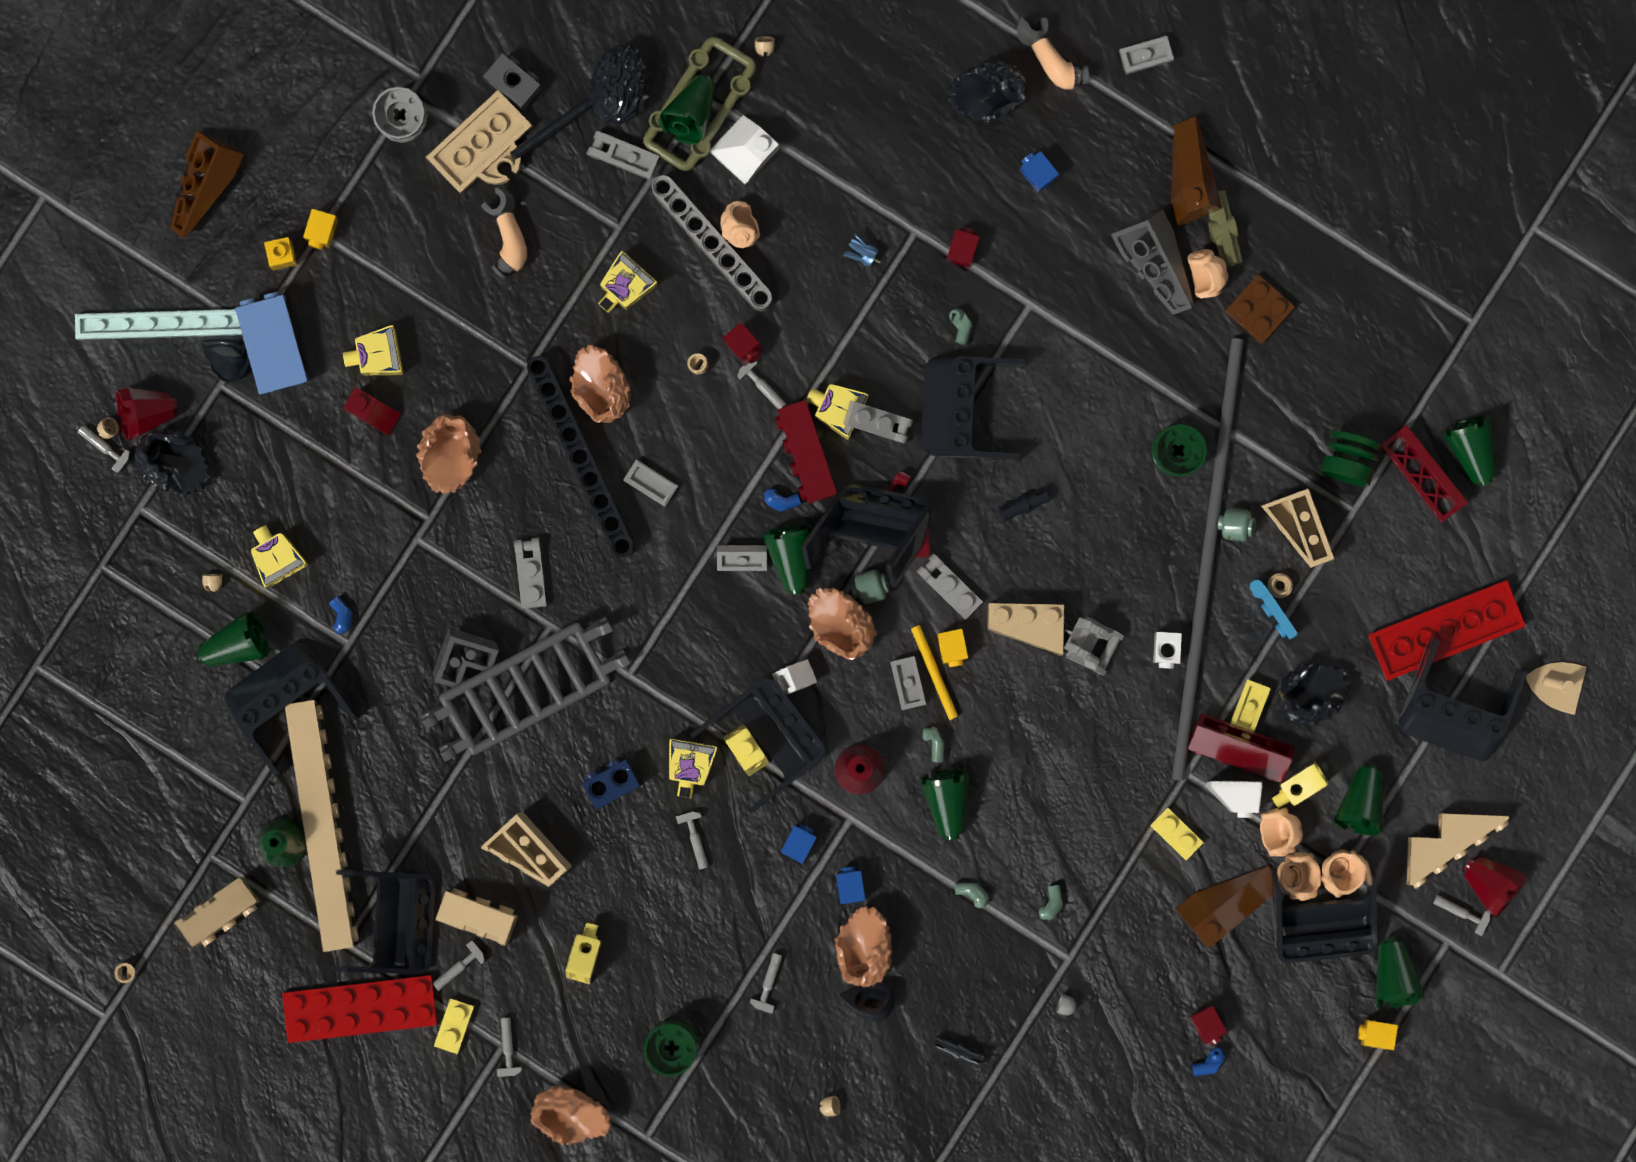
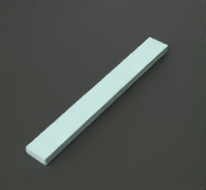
[75,310,242,340]

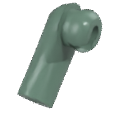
[949,309,972,345]
[923,726,944,763]
[955,882,989,909]
[1039,885,1063,920]

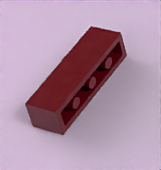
[775,400,837,505]
[1188,713,1294,783]

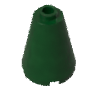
[658,75,716,145]
[1443,415,1496,486]
[763,525,812,595]
[197,612,270,667]
[1333,764,1383,836]
[920,769,969,840]
[257,818,307,868]
[1375,938,1425,1008]

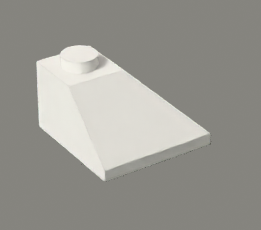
[710,115,779,185]
[1206,781,1262,818]

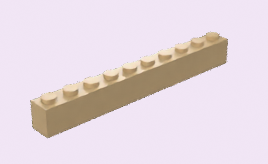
[285,700,359,952]

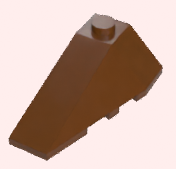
[1171,117,1222,226]
[170,131,244,238]
[1175,866,1272,948]

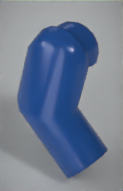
[764,489,801,512]
[329,596,352,634]
[1192,1048,1225,1076]

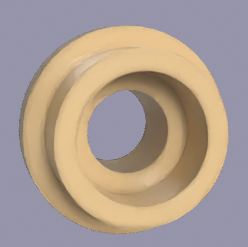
[1268,573,1293,598]

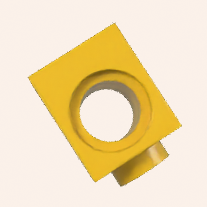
[303,209,338,249]
[264,237,297,271]
[937,629,968,668]
[1358,1020,1398,1050]

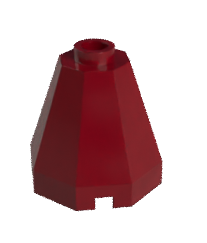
[115,388,178,441]
[1464,856,1527,918]

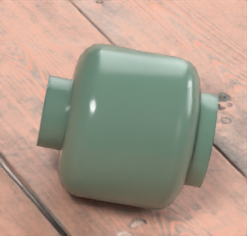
[1218,508,1256,542]
[851,570,889,605]

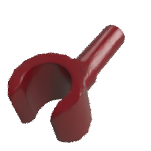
[886,472,911,492]

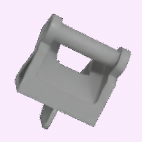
[1064,616,1124,676]

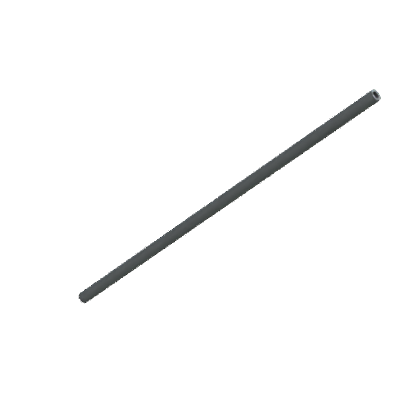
[1172,338,1244,781]

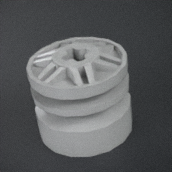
[372,87,428,143]

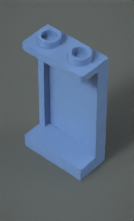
[235,292,309,394]

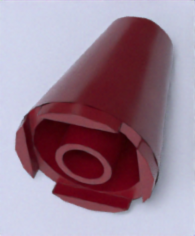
[835,745,884,794]

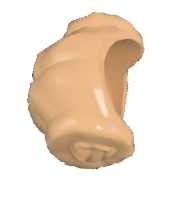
[720,201,760,248]
[1188,249,1229,298]
[1260,808,1303,857]
[1321,850,1366,898]
[1277,852,1321,901]

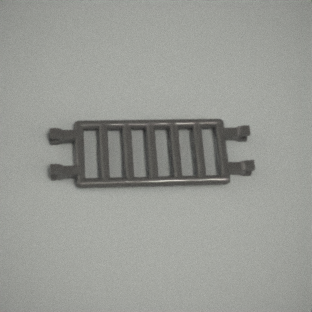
[420,617,630,762]

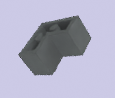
[433,628,498,687]

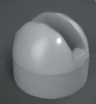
[1056,994,1076,1015]

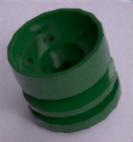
[1151,424,1207,477]
[1320,431,1382,487]
[644,1019,700,1077]

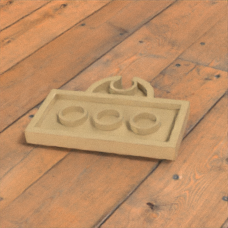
[426,90,532,194]

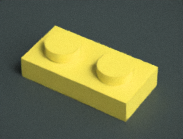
[1230,679,1271,732]
[1150,808,1204,860]
[434,998,474,1054]

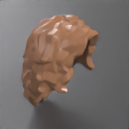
[570,345,631,423]
[416,414,482,494]
[808,588,876,660]
[834,906,892,987]
[531,1086,611,1145]

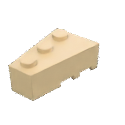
[1262,489,1335,568]
[987,603,1064,656]
[480,811,572,886]
[175,877,260,947]
[436,888,518,945]

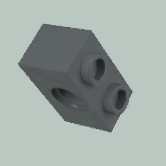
[483,53,542,111]

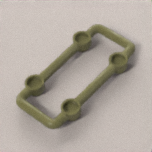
[643,37,756,171]

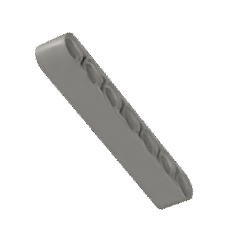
[652,175,772,311]

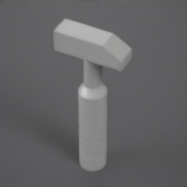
[737,361,786,409]
[78,425,131,474]
[676,811,709,870]
[1433,895,1490,936]
[433,940,485,991]
[750,953,782,1013]
[497,1018,523,1077]

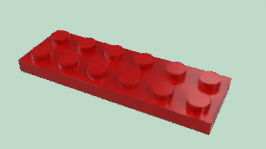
[1368,580,1525,681]
[282,975,438,1043]

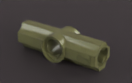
[1208,190,1242,267]

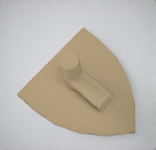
[1526,662,1586,715]

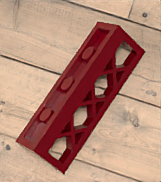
[1381,425,1468,523]

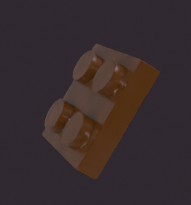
[1225,275,1295,345]

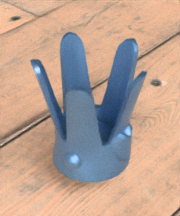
[843,233,880,267]

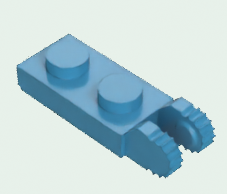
[1249,579,1297,640]

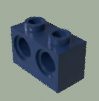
[582,758,640,810]

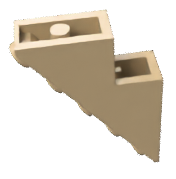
[1406,814,1509,889]

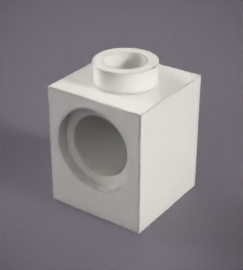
[1153,632,1182,669]
[772,659,817,695]

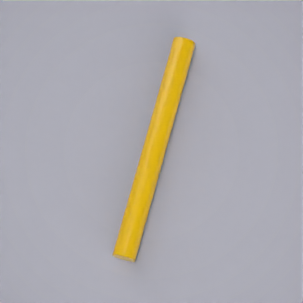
[911,625,958,720]

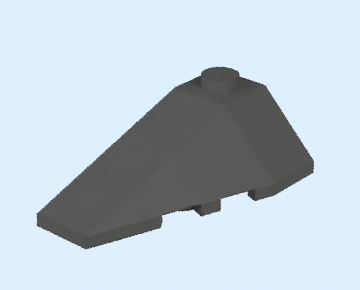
[1111,209,1194,315]

